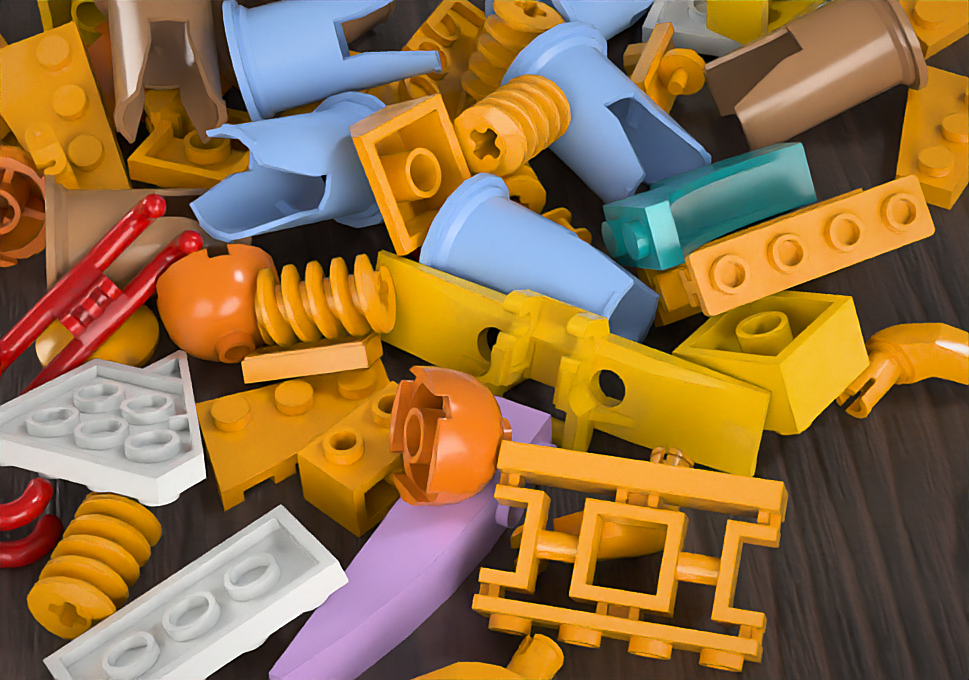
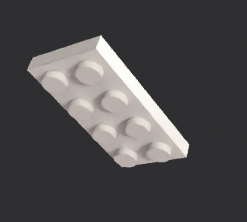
[43,504,349,680]

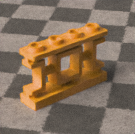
[636,174,935,327]
[472,440,788,672]

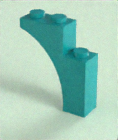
[601,142,817,270]

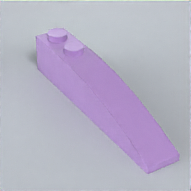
[269,395,557,680]

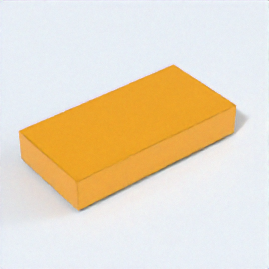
[241,331,383,384]

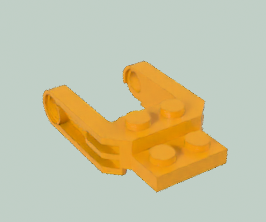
[127,50,368,189]

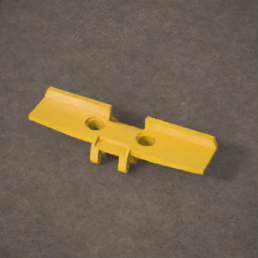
[369,250,771,477]

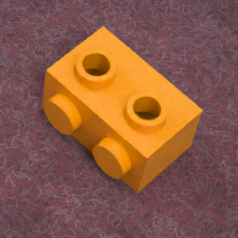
[297,381,406,538]

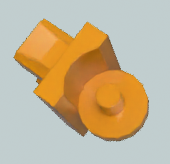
[623,22,706,115]

